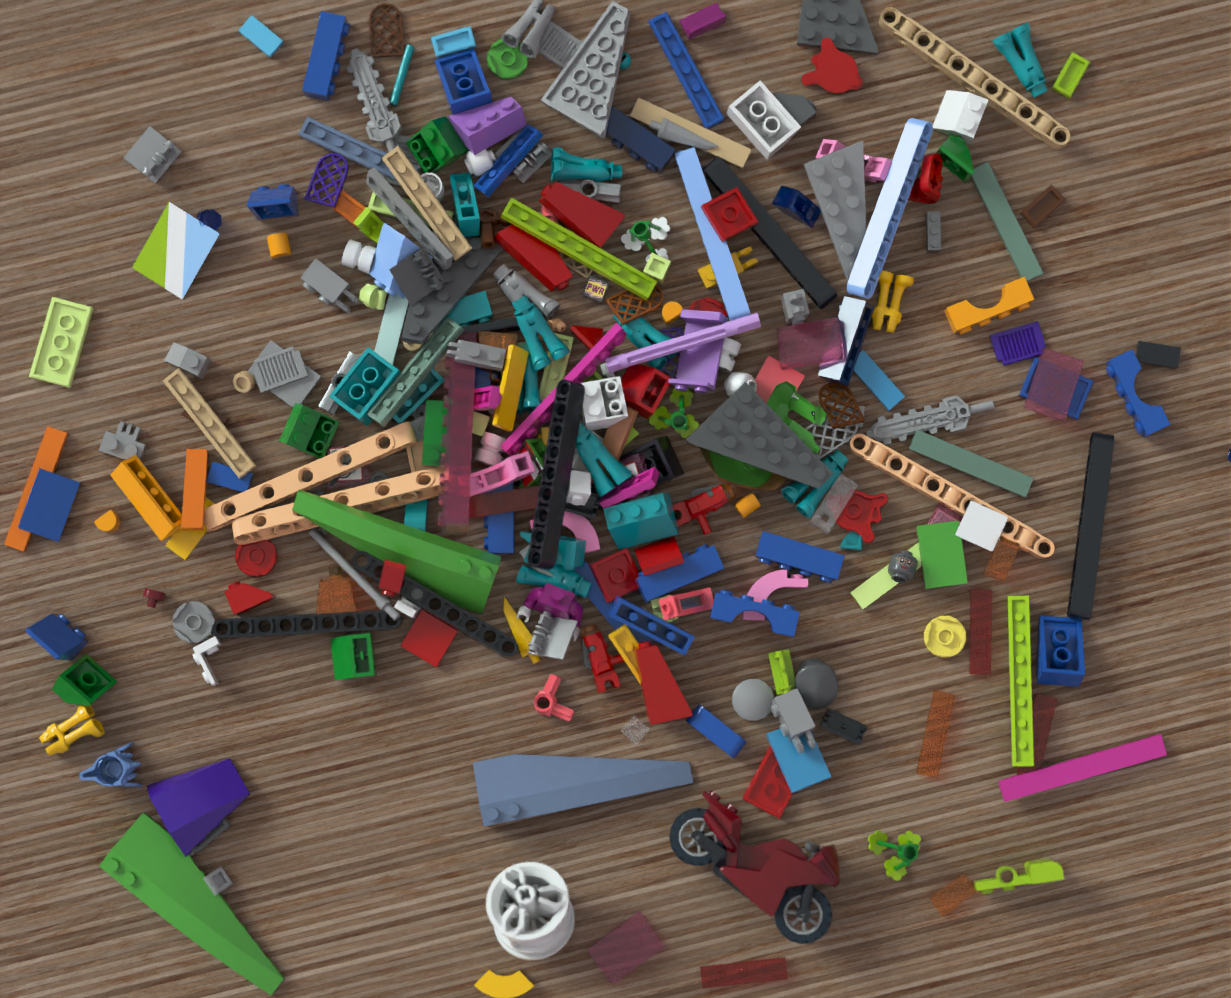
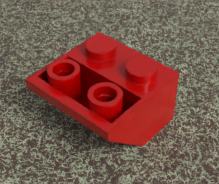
[621,364,672,419]

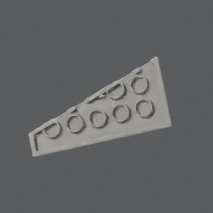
[803,141,866,282]

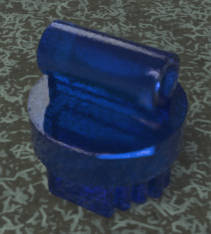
[196,209,222,231]

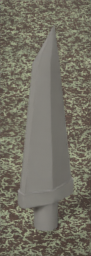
[649,118,719,150]

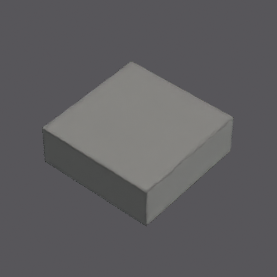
[203,866,233,896]

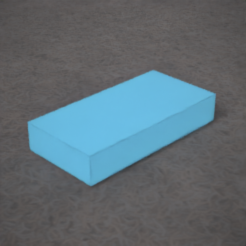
[238,15,284,58]
[431,26,477,59]

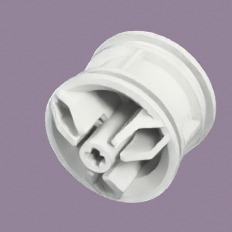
[486,862,575,960]

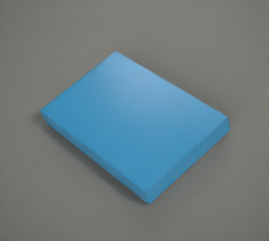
[766,729,831,794]

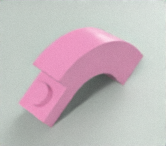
[815,139,892,183]
[457,451,535,499]
[530,511,601,554]
[742,570,808,621]

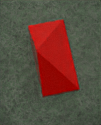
[570,325,603,350]

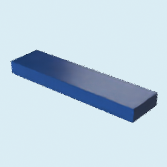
[474,124,544,198]

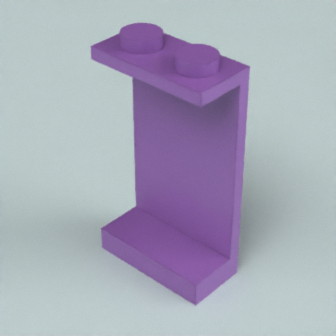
[668,309,728,394]

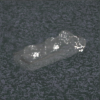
[809,474,858,535]

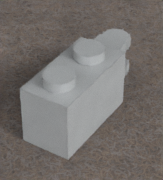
[300,258,359,314]
[781,289,809,327]
[771,688,816,754]

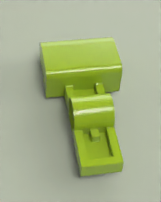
[974,859,1064,894]

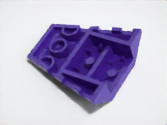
[146,758,250,857]

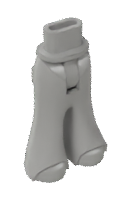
[493,263,560,319]

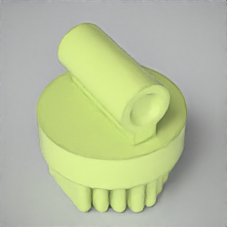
[359,284,387,310]

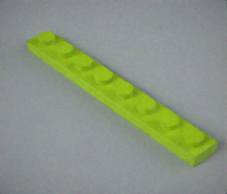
[501,197,657,301]
[1008,595,1034,767]

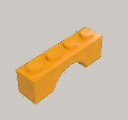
[944,277,1034,335]

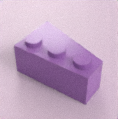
[448,97,527,155]

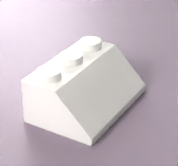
[726,81,801,160]

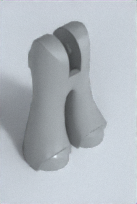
[501,0,556,58]

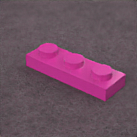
[469,386,501,412]
[600,467,659,508]

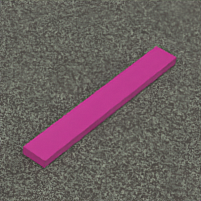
[998,734,1167,802]

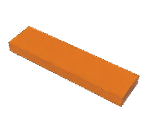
[181,449,209,530]

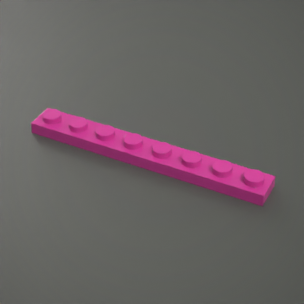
[500,323,627,456]

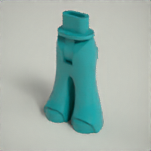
[992,22,1048,98]
[551,147,622,182]
[512,295,570,371]
[613,306,678,371]
[516,342,542,414]
[575,423,633,497]
[781,450,849,519]
[516,549,592,598]

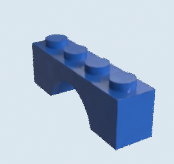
[1106,349,1171,438]
[710,590,800,637]

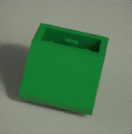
[406,116,468,174]
[279,403,340,459]
[330,633,377,680]

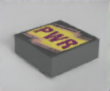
[582,276,609,303]

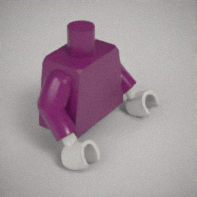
[517,583,583,641]

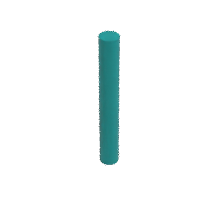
[390,45,414,106]

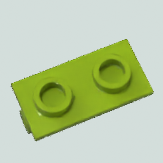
[768,649,795,695]

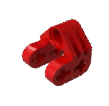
[908,153,943,204]

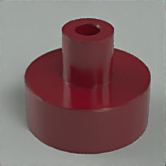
[143,588,166,608]

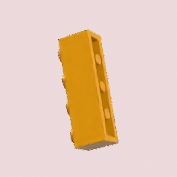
[110,455,182,541]

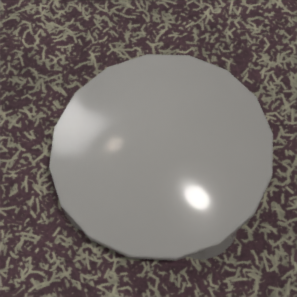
[732,679,774,721]

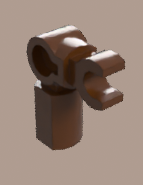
[479,209,511,249]

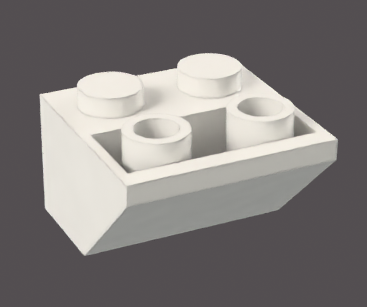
[581,376,628,431]

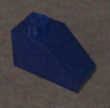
[772,185,821,228]

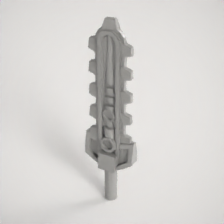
[347,48,403,152]
[866,395,994,445]

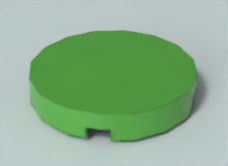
[487,39,529,80]

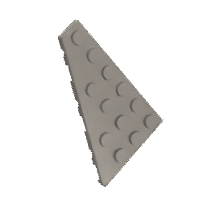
[541,1,631,138]

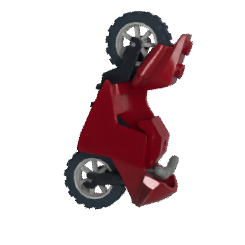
[669,790,840,944]

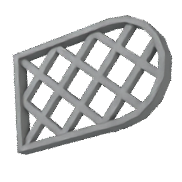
[805,409,858,459]

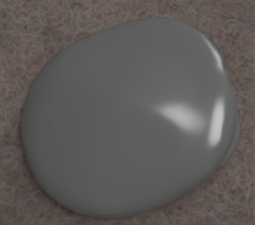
[795,658,838,709]

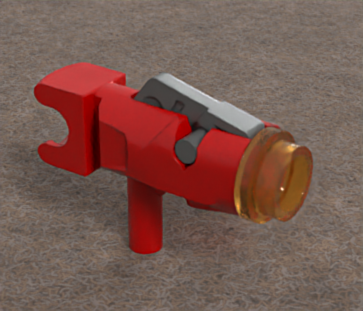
[672,483,736,535]
[580,624,625,694]

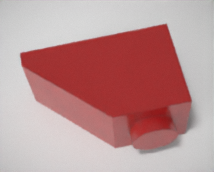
[379,560,406,597]
[224,581,276,615]

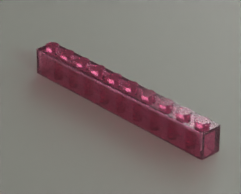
[437,331,477,535]

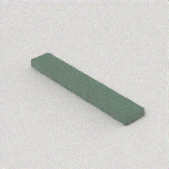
[971,162,1043,282]
[367,317,464,427]
[908,430,1034,498]

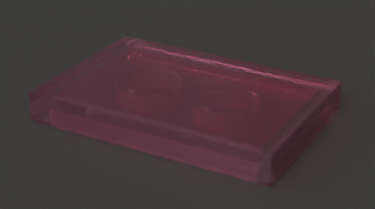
[777,317,843,370]
[1023,348,1084,421]
[588,911,665,985]

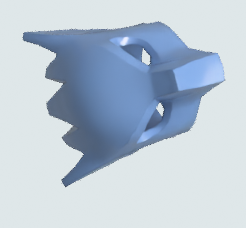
[80,741,143,787]

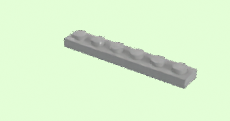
[366,167,453,271]

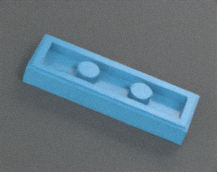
[853,350,905,411]

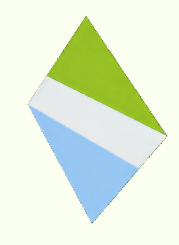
[132,202,220,299]

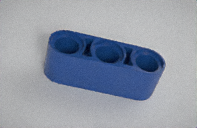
[686,704,747,759]

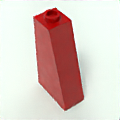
[539,182,625,248]
[495,224,573,292]
[633,641,693,725]

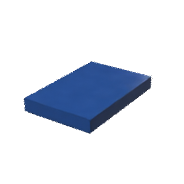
[1019,357,1094,420]
[17,468,80,542]

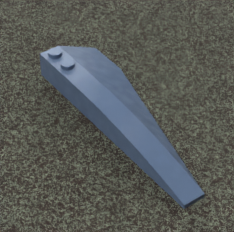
[473,754,693,826]

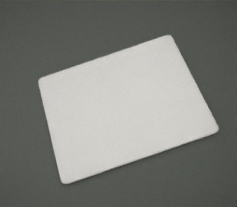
[955,501,1008,551]

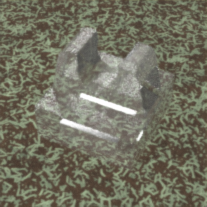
[620,715,650,745]

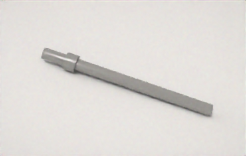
[309,528,400,621]

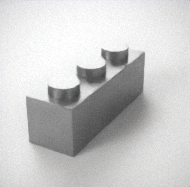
[926,211,941,253]

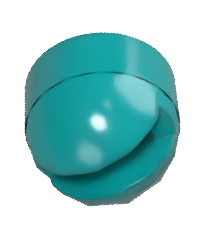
[619,52,631,70]

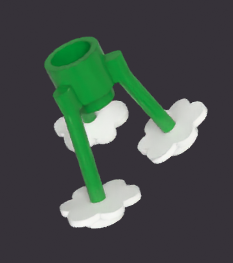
[621,217,670,262]

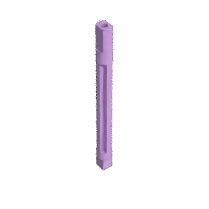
[605,313,761,373]

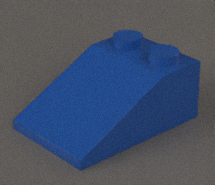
[434,48,492,115]
[247,184,299,220]
[25,613,88,661]
[1036,616,1085,687]

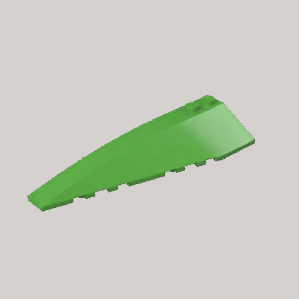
[292,490,501,614]
[99,812,284,995]

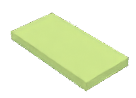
[29,297,94,388]

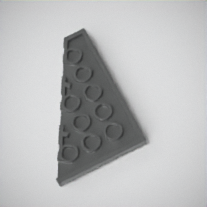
[797,0,878,55]
[686,382,833,489]

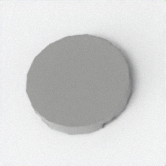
[173,601,215,643]

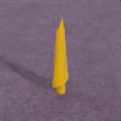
[503,597,540,664]

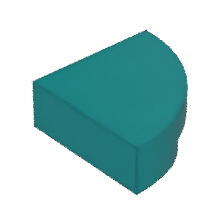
[840,532,862,550]

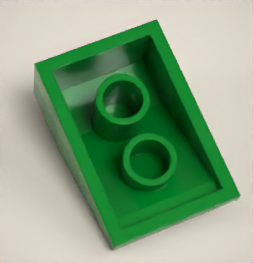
[422,400,468,468]

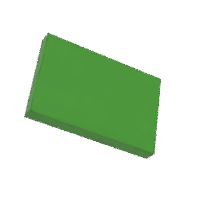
[916,520,968,589]

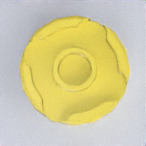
[924,616,966,658]

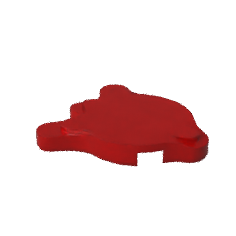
[801,37,863,93]
[826,490,888,544]

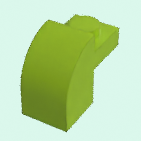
[353,207,384,245]

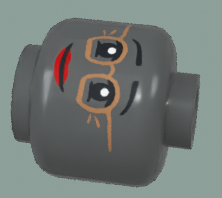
[888,550,918,583]

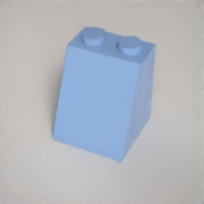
[369,223,433,299]

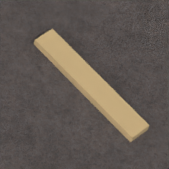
[630,98,752,169]
[382,146,473,261]
[162,368,257,479]

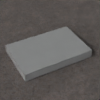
[248,340,322,407]

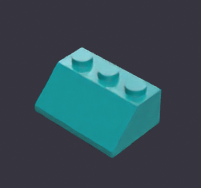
[329,347,401,427]
[603,492,679,550]

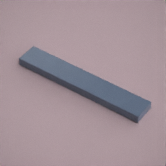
[298,116,420,182]

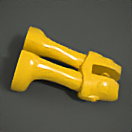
[872,271,914,333]
[39,705,105,755]

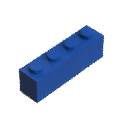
[302,11,350,101]
[484,482,515,554]
[755,531,845,583]
[635,544,724,603]
[607,595,695,655]

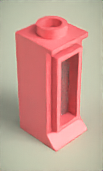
[659,587,714,620]

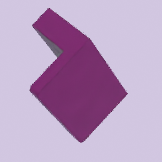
[680,3,727,40]

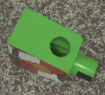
[514,439,546,489]

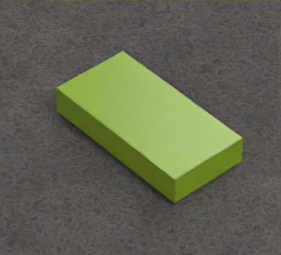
[1051,52,1090,99]

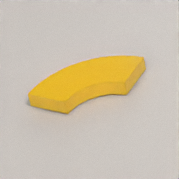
[474,969,534,998]

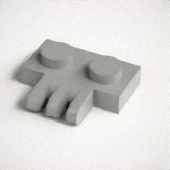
[99,421,147,461]

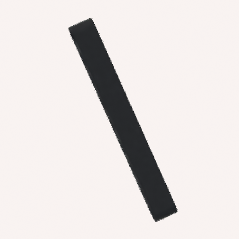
[702,156,838,310]
[528,379,585,570]
[1067,432,1114,620]
[352,551,518,658]
[212,610,403,639]

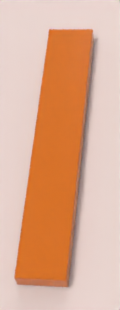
[4,426,68,552]

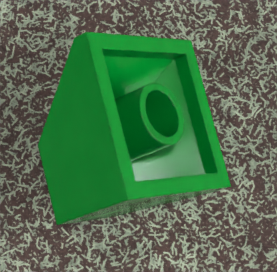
[937,134,974,184]
[52,654,117,706]

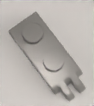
[447,340,506,371]

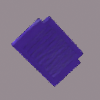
[990,321,1046,366]

